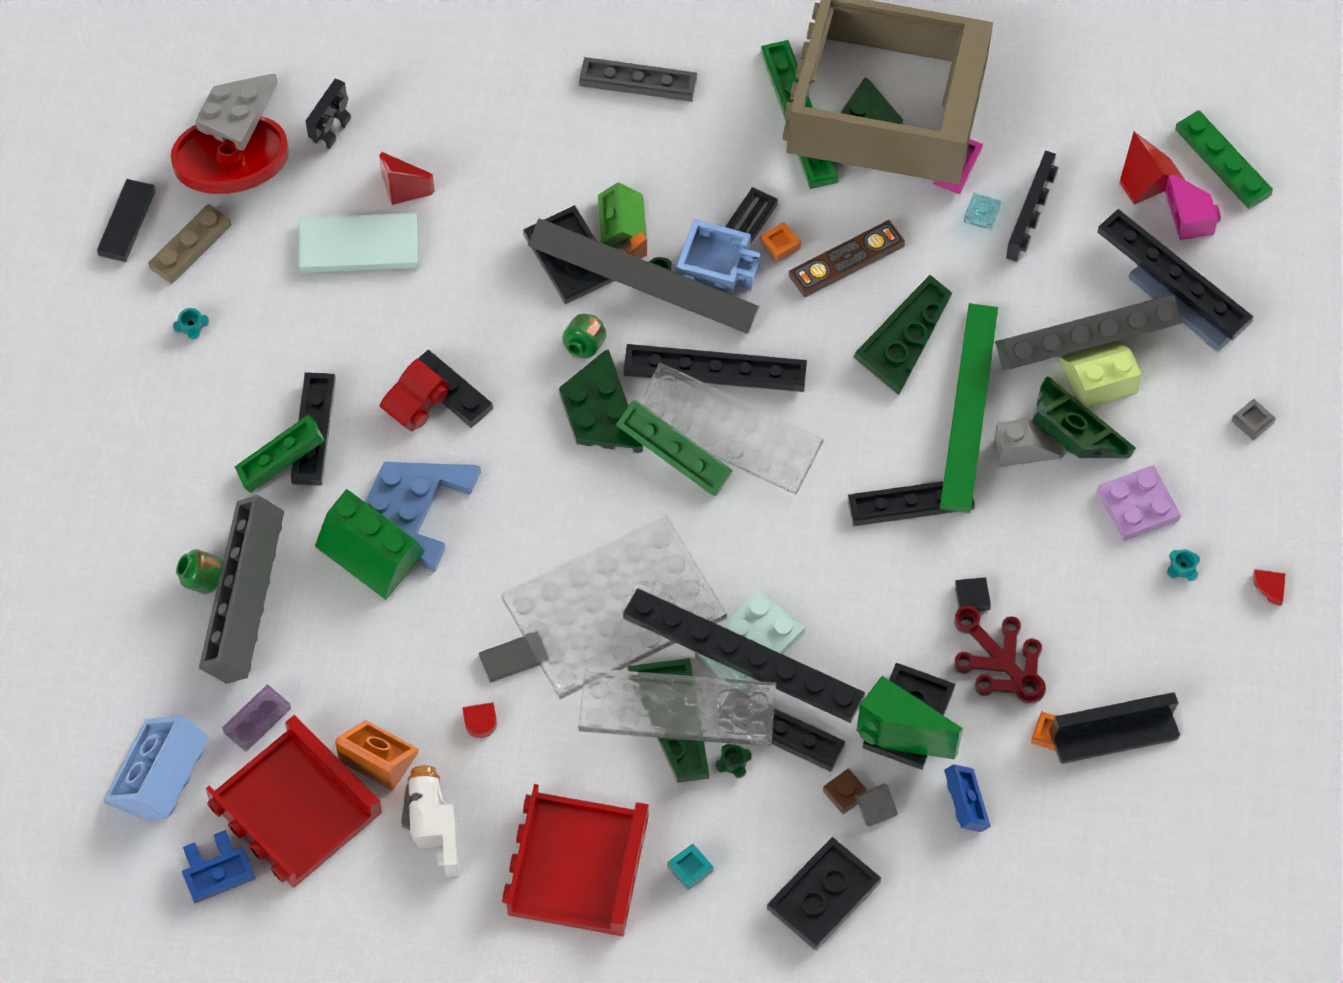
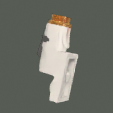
[401,765,459,878]

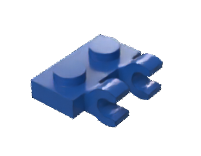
[182,830,256,904]

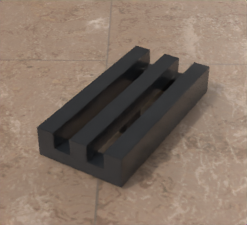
[725,187,778,245]

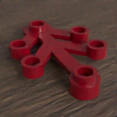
[954,606,1046,704]

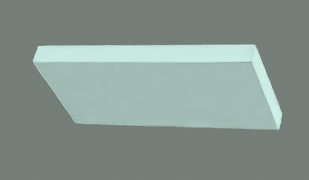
[299,213,419,273]

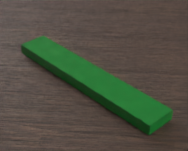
[761,40,838,189]

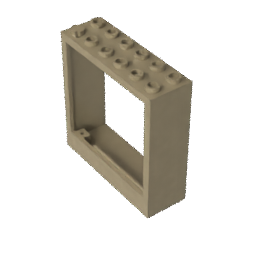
[783,0,994,185]

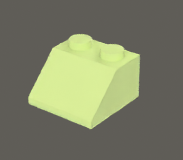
[1059,341,1142,407]

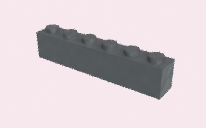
[995,294,1182,370]
[199,495,284,684]

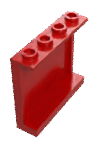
[206,715,382,888]
[502,784,649,937]

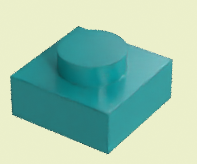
[667,843,713,890]

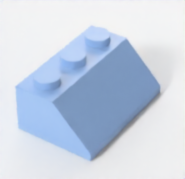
[103,716,209,820]

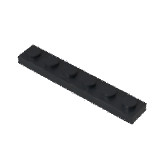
[1097,209,1254,341]
[623,344,807,392]

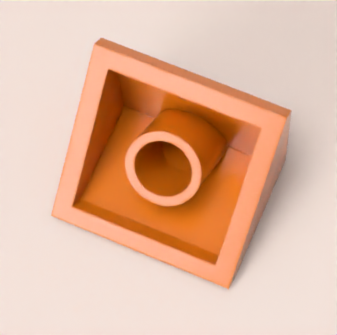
[335,720,419,791]

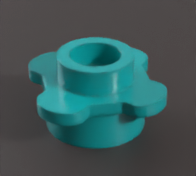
[173,308,209,339]
[1167,549,1200,581]

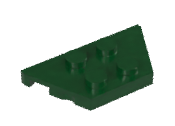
[814,77,903,162]
[559,349,643,453]
[1032,376,1136,458]

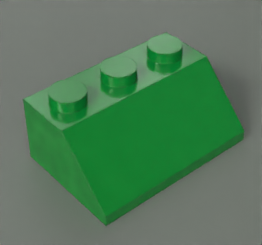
[315,489,425,600]

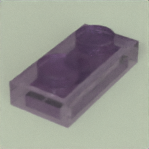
[222,684,291,752]

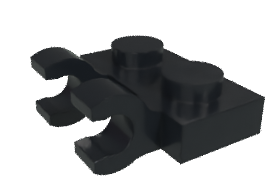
[305,78,351,149]

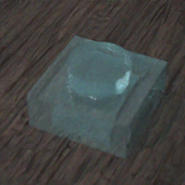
[964,192,1001,230]

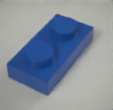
[944,764,991,832]

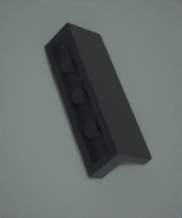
[1048,692,1180,764]

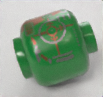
[562,314,607,358]
[176,549,223,594]

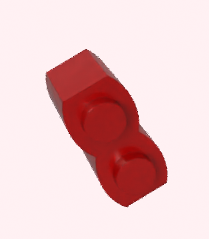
[379,358,450,432]

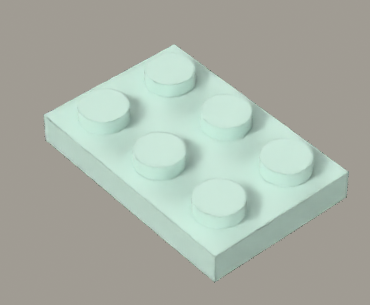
[695,589,805,694]

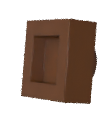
[823,768,867,815]

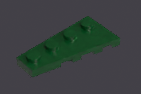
[853,275,952,395]
[627,658,709,783]

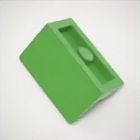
[598,182,647,247]

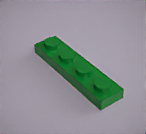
[1175,110,1273,209]
[616,400,733,496]

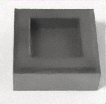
[1231,398,1276,440]
[855,783,898,827]

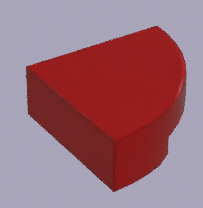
[1253,569,1286,606]

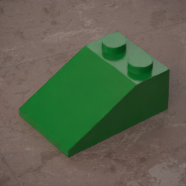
[856,676,963,760]

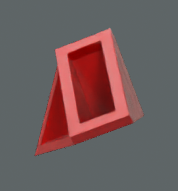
[1119,131,1185,205]
[379,152,435,205]

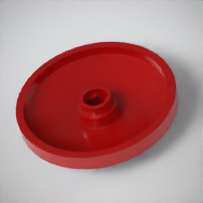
[171,116,289,194]

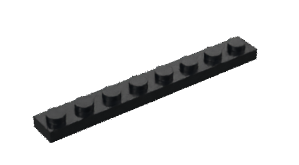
[623,588,865,723]

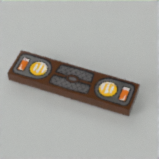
[789,220,905,297]

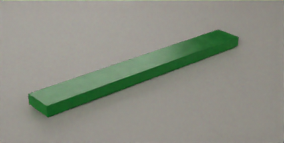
[940,303,998,513]

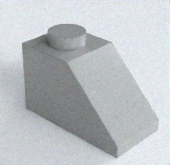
[994,418,1060,467]

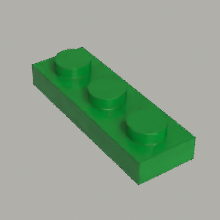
[234,414,325,493]

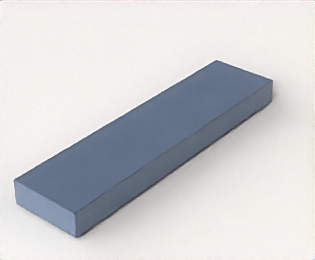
[1129,266,1231,351]

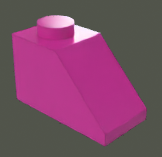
[1165,175,1221,240]

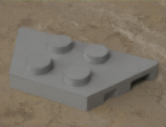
[195,74,278,150]

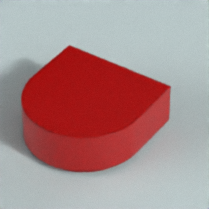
[462,702,497,738]

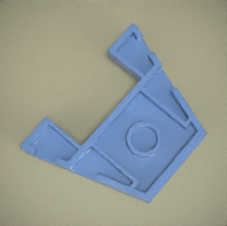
[365,462,481,572]

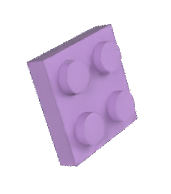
[1097,465,1181,541]

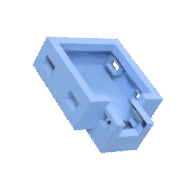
[676,219,761,295]

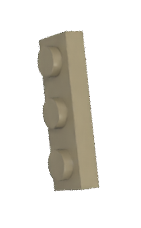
[148,204,231,284]

